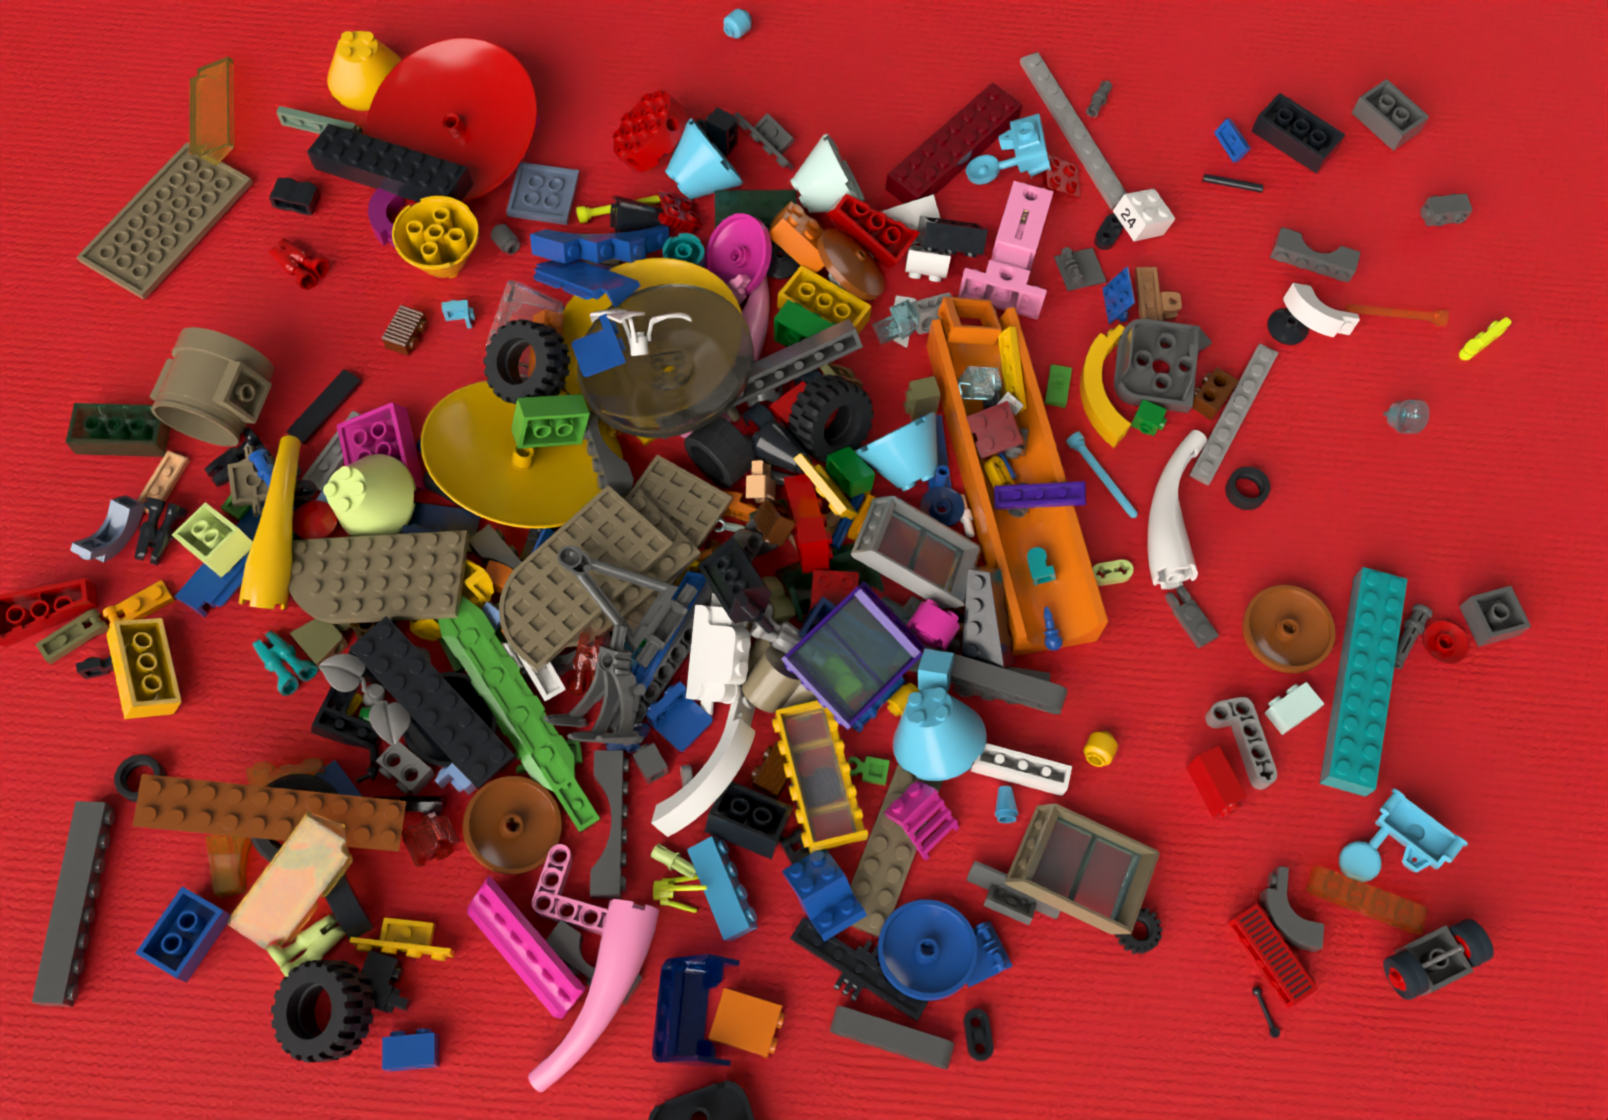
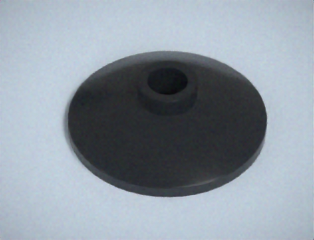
[766,243,801,279]
[1267,308,1309,345]

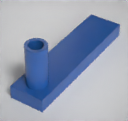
[920,415,952,490]

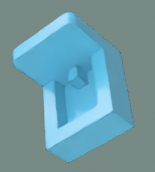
[442,300,475,329]

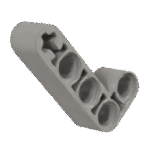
[1205,697,1277,790]

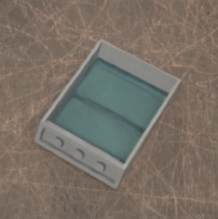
[851,496,982,609]

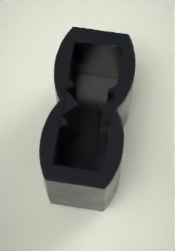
[269,177,320,215]

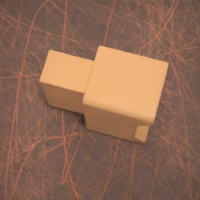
[746,461,776,503]

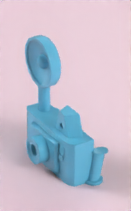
[966,113,1051,185]
[1338,788,1468,883]

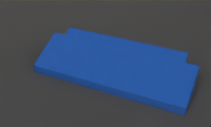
[533,260,641,307]
[174,502,294,618]

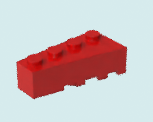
[826,193,920,268]
[0,578,98,647]

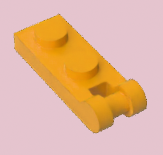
[102,580,175,627]

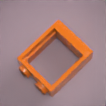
[937,297,1002,345]

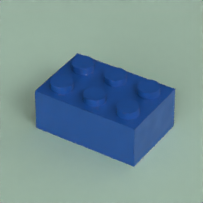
[135,886,232,983]

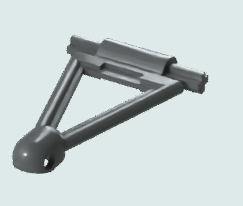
[557,545,698,668]

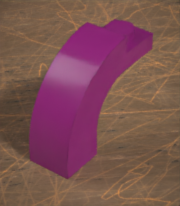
[368,188,405,247]

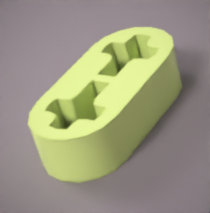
[1093,560,1133,586]

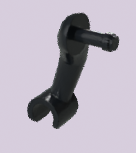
[356,736,381,783]

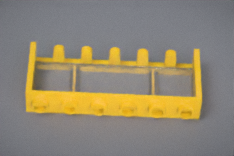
[772,700,868,854]

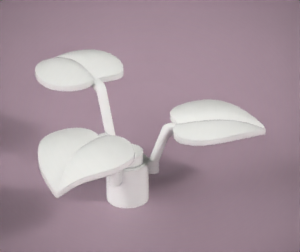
[590,309,692,356]

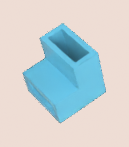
[918,649,954,693]

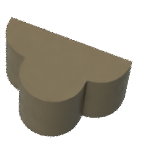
[741,638,835,721]

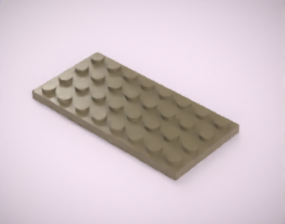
[76,142,253,300]

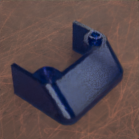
[652,954,740,1067]

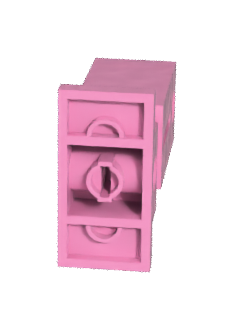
[958,181,1054,320]

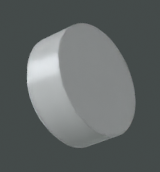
[680,765,693,787]

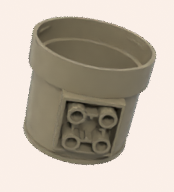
[150,327,275,447]

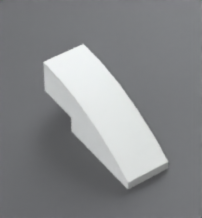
[515,652,566,701]

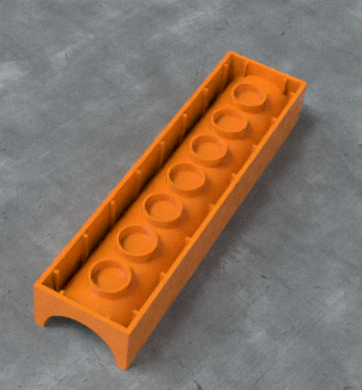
[926,307,1108,656]

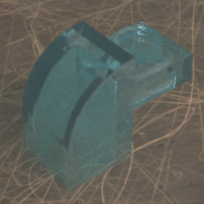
[872,299,918,345]

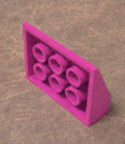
[336,402,425,494]

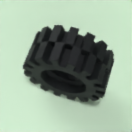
[1115,908,1163,954]

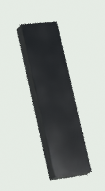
[286,369,362,446]

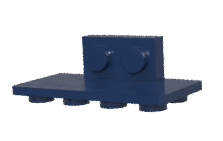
[399,502,481,553]

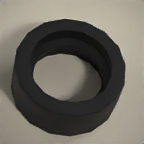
[1225,467,1271,510]
[114,754,166,803]

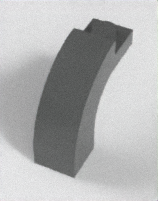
[1260,866,1324,952]

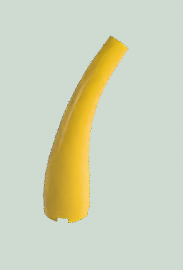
[239,435,301,610]

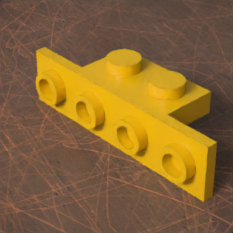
[350,917,455,961]

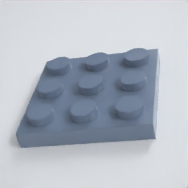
[506,162,580,225]

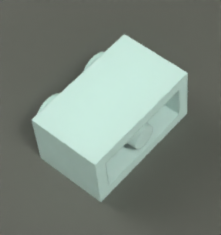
[1265,682,1324,735]

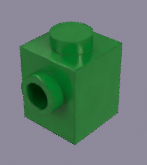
[1131,399,1167,436]

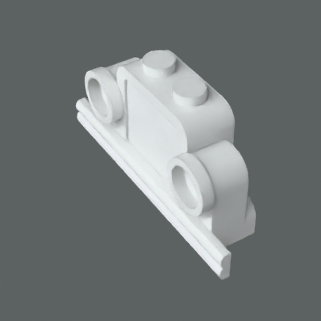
[686,593,751,715]

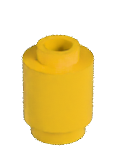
[887,683,919,717]

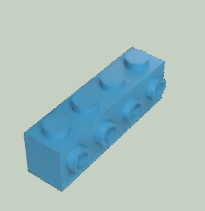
[687,836,758,941]

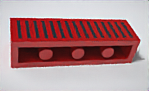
[1227,904,1318,1008]

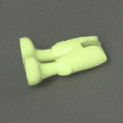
[266,914,346,977]

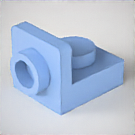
[435,763,476,795]

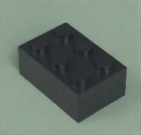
[916,216,988,257]
[704,781,793,860]

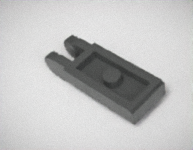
[1165,586,1219,649]

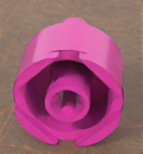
[906,599,960,651]

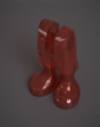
[567,632,605,696]

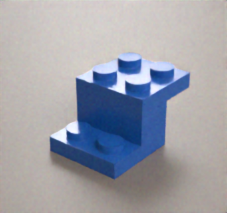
[782,849,867,941]

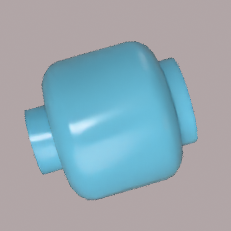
[723,9,752,39]

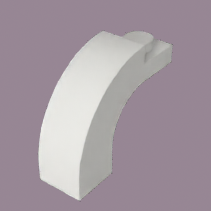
[1283,283,1360,337]

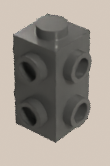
[1421,193,1473,226]

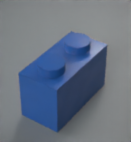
[382,1029,439,1072]

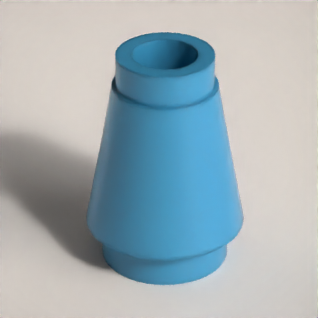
[994,786,1018,823]

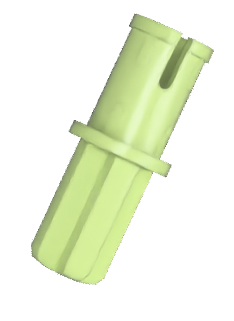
[651,843,696,879]

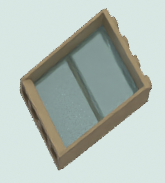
[1005,804,1160,934]

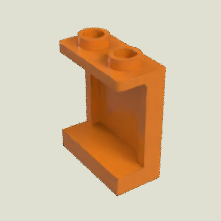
[709,988,785,1059]

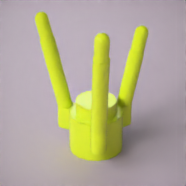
[653,874,707,913]

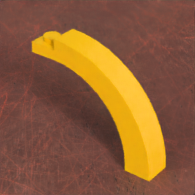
[1080,324,1131,448]

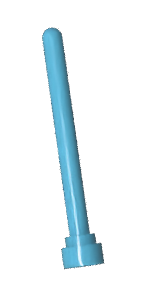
[1066,431,1138,518]

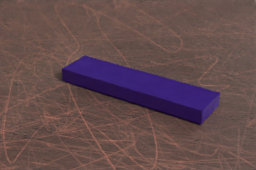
[994,481,1086,510]

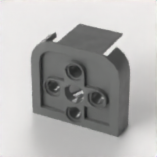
[1114,319,1200,413]

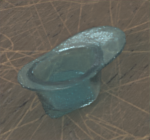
[1383,400,1430,434]

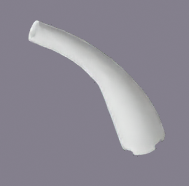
[1148,430,1207,589]

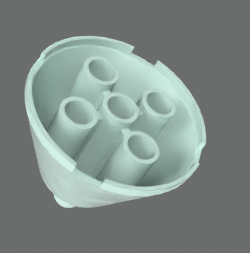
[791,133,865,213]

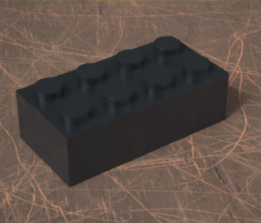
[1251,92,1345,174]

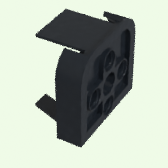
[648,1080,755,1120]

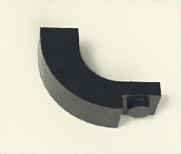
[315,854,373,940]

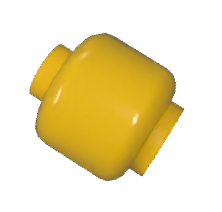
[1083,731,1118,767]

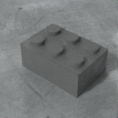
[1352,79,1429,151]

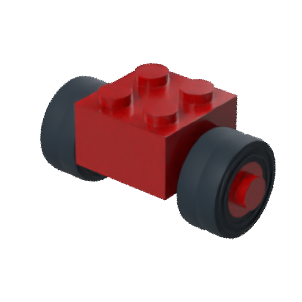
[743,369,823,435]

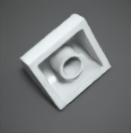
[905,245,951,282]

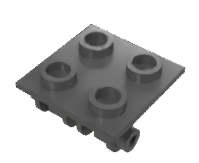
[1054,247,1106,291]

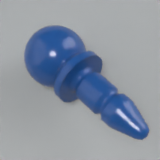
[1043,606,1063,651]

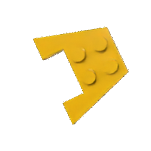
[794,453,858,520]

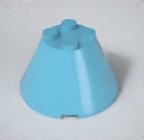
[665,118,744,200]
[855,411,938,491]
[893,687,987,781]

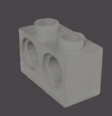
[910,292,952,334]
[376,741,435,796]

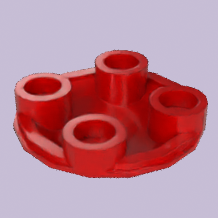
[292,500,339,539]

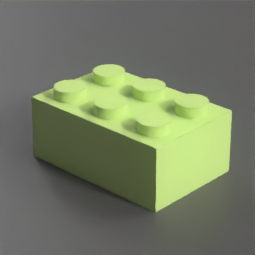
[172,502,253,578]

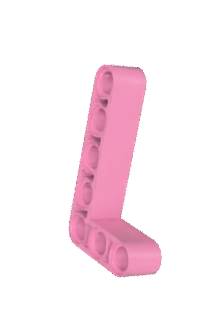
[532,844,608,935]

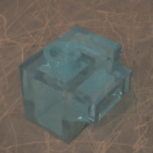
[958,366,1002,400]

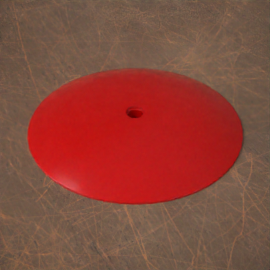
[366,37,537,204]

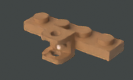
[1135,267,1182,345]

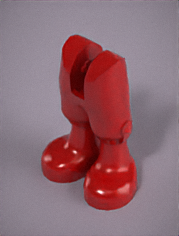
[269,238,329,290]

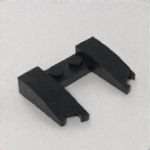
[310,650,382,749]

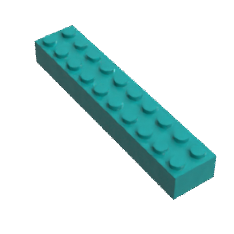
[1319,567,1407,797]

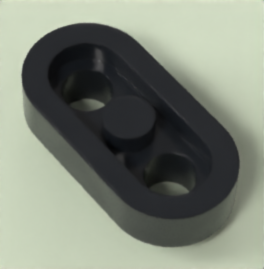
[1094,214,1124,250]
[963,1009,994,1062]

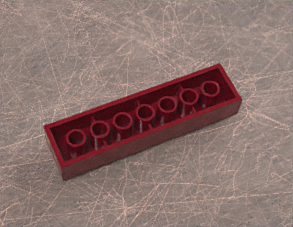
[885,83,1022,204]

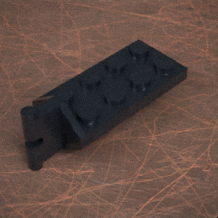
[698,536,774,634]

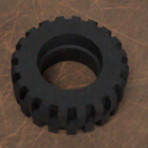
[483,319,571,404]
[789,375,874,463]
[271,960,375,1063]

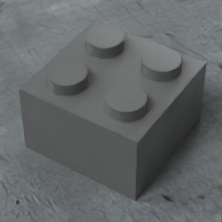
[1459,586,1531,647]

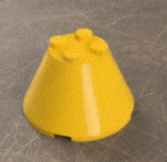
[327,31,402,111]
[392,196,479,278]

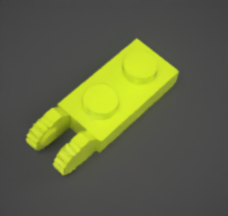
[1459,317,1512,361]

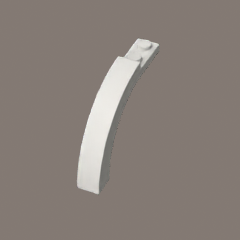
[651,688,755,837]

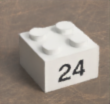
[1113,189,1175,241]

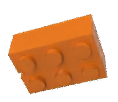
[768,201,825,273]

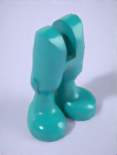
[252,630,318,696]

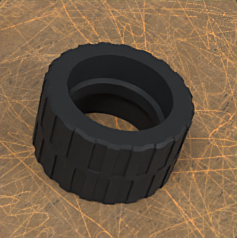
[684,415,756,488]

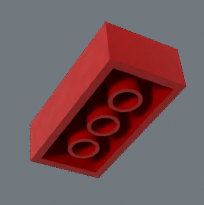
[783,474,833,573]

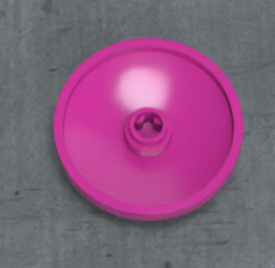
[705,213,772,296]

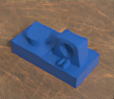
[1214,118,1251,162]

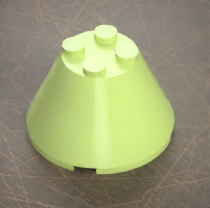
[323,454,416,537]

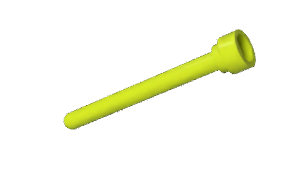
[576,193,671,224]

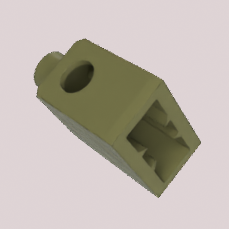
[290,619,351,672]

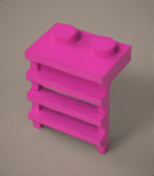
[884,780,959,861]

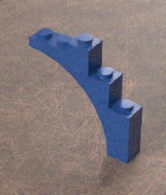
[530,225,669,264]

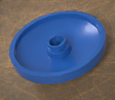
[878,900,978,1001]

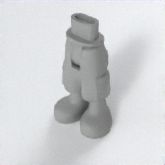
[750,602,827,667]

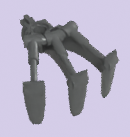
[543,624,646,746]

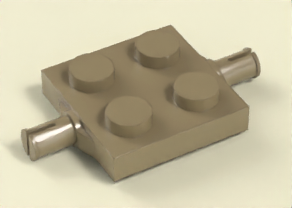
[227,445,275,517]

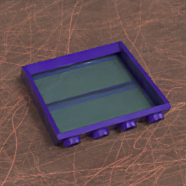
[781,581,928,730]

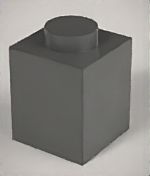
[633,743,669,785]

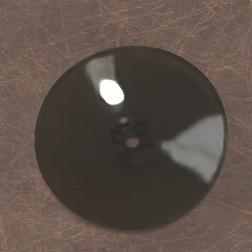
[577,284,754,438]

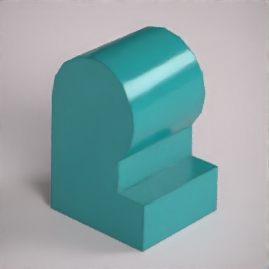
[1027,547,1056,586]

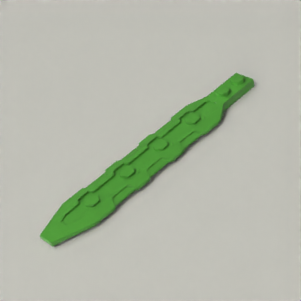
[438,595,601,833]

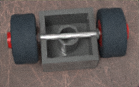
[1383,919,1494,1000]

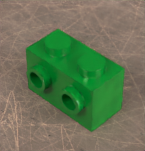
[825,446,875,498]

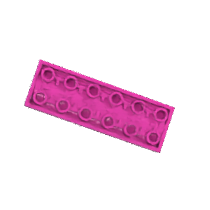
[467,876,586,1019]

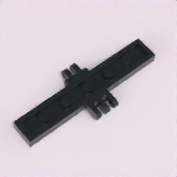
[790,917,929,1022]

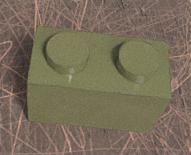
[904,376,941,421]

